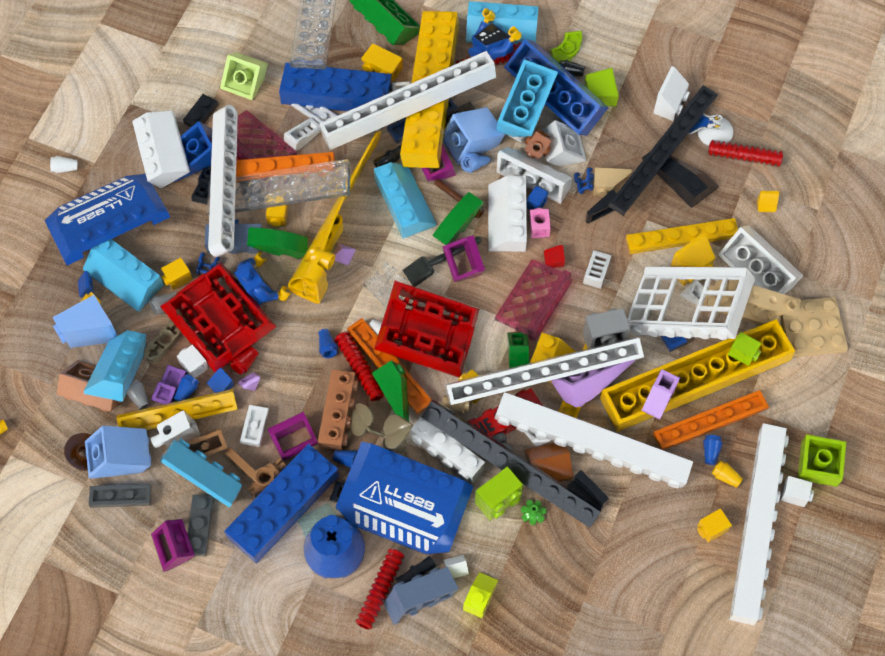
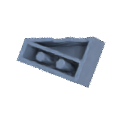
[384,567,459,625]

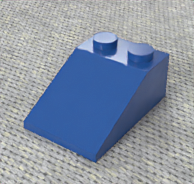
[174,121,213,182]

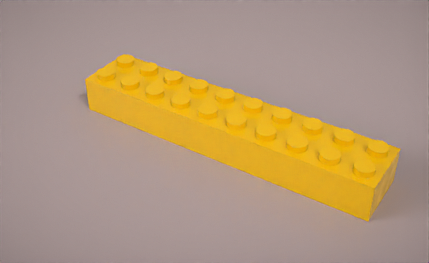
[400,11,459,168]
[600,319,795,432]

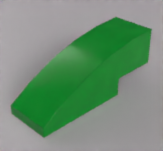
[432,192,484,245]
[247,227,308,259]

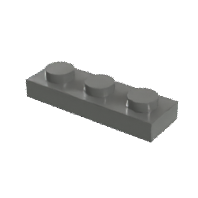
[89,484,152,508]
[188,495,214,557]

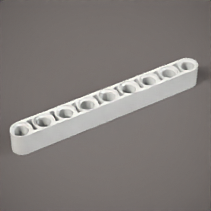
[208,105,238,257]

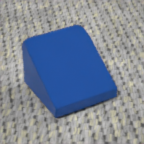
[78,271,94,298]
[207,368,234,393]

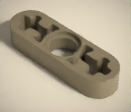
[144,316,187,363]

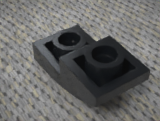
[192,167,211,205]

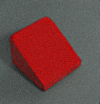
[544,245,565,268]

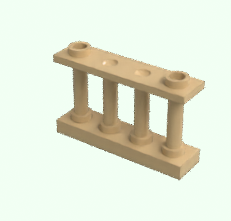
[707,280,801,326]

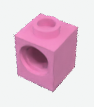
[529,208,550,238]

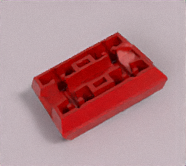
[160,262,276,372]
[374,280,480,378]

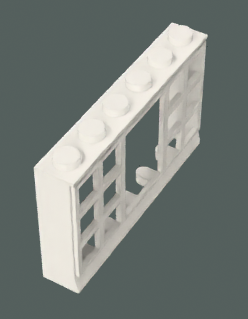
[627,267,755,340]

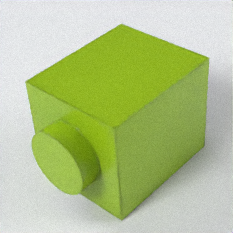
[728,332,762,366]

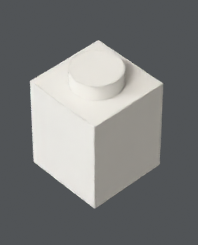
[177,345,209,378]
[780,476,814,507]

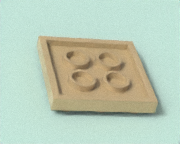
[781,297,848,358]

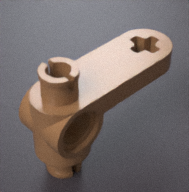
[224,448,286,498]

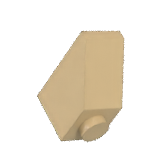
[593,167,632,198]

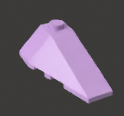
[551,360,635,407]

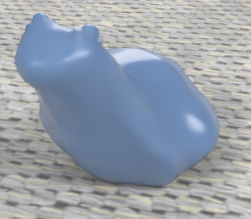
[460,153,490,173]

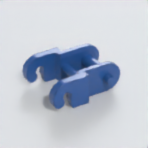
[574,167,594,194]
[195,252,220,275]

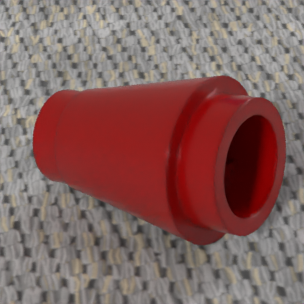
[231,347,259,375]

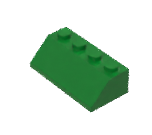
[349,0,420,45]

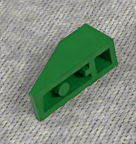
[372,360,409,422]

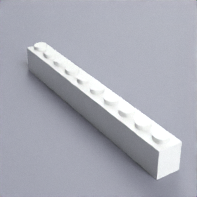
[319,51,496,150]
[445,337,644,405]
[494,392,693,488]
[729,423,789,625]

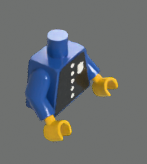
[468,8,521,60]
[234,252,291,305]

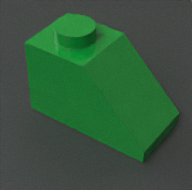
[507,332,529,368]

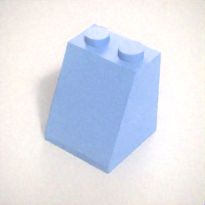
[443,107,505,165]
[52,295,118,348]
[85,426,151,478]

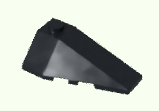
[642,153,719,208]

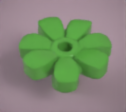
[521,500,546,525]

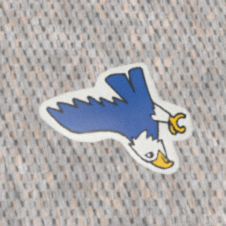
[688,113,723,135]

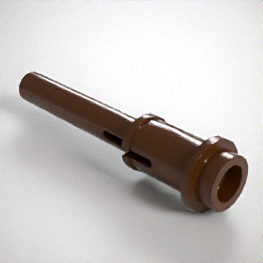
[434,179,484,219]

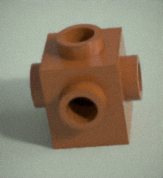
[524,128,553,160]

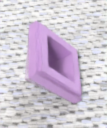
[333,243,356,266]
[238,372,260,391]

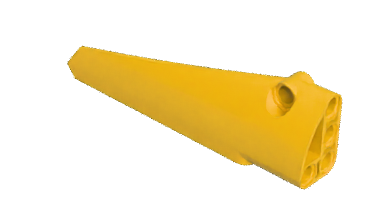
[288,130,382,304]

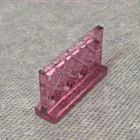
[237,110,297,182]
[495,259,572,341]

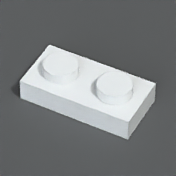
[240,405,269,447]

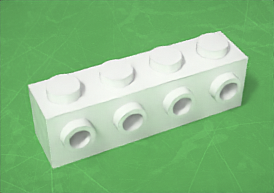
[410,417,485,484]

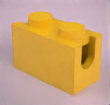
[361,43,403,83]

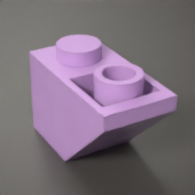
[642,369,680,419]

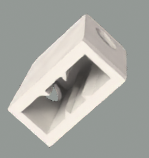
[151,410,201,448]

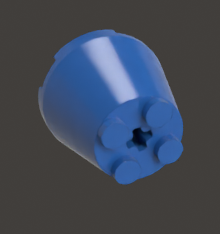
[304,515,365,579]

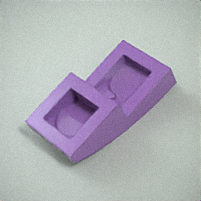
[151,365,188,405]

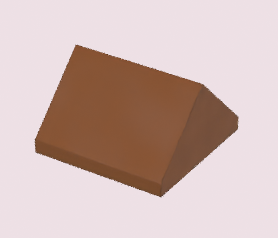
[524,443,573,482]

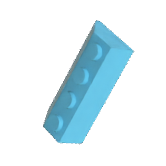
[466,1,539,44]
[496,59,558,137]
[374,162,437,239]
[83,239,164,312]
[84,330,146,402]
[161,438,242,508]

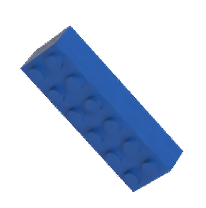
[504,39,609,136]
[279,63,392,111]
[224,444,339,564]

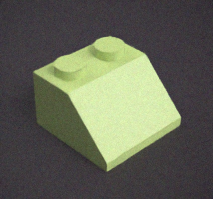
[220,52,268,100]

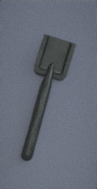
[402,236,482,287]

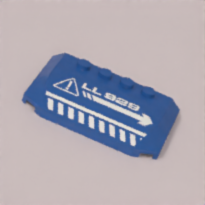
[44,174,170,266]
[335,442,474,555]

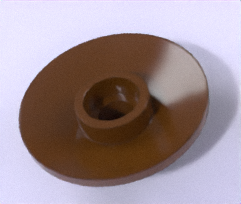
[64,433,91,471]

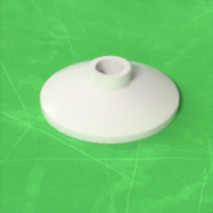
[697,118,733,146]

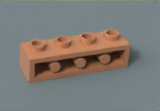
[318,369,359,451]

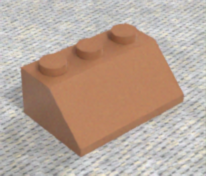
[57,360,120,412]

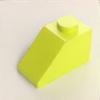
[463,572,498,618]

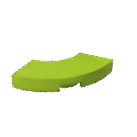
[550,31,582,63]

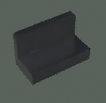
[566,470,609,510]

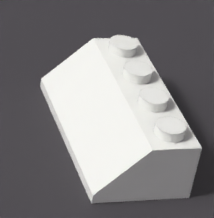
[132,111,190,188]
[497,147,572,204]
[488,176,527,252]
[718,225,804,294]

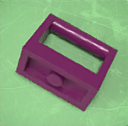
[422,144,456,181]
[442,235,485,282]
[268,412,318,461]
[151,519,195,572]

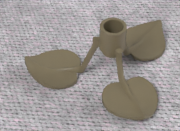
[350,403,414,452]

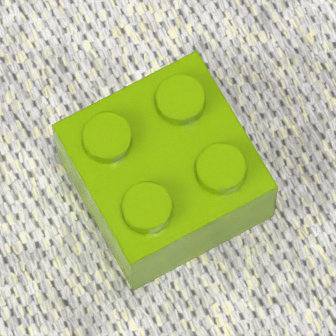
[797,434,846,487]
[475,466,523,521]

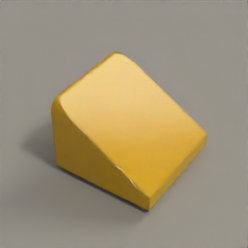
[757,191,779,212]

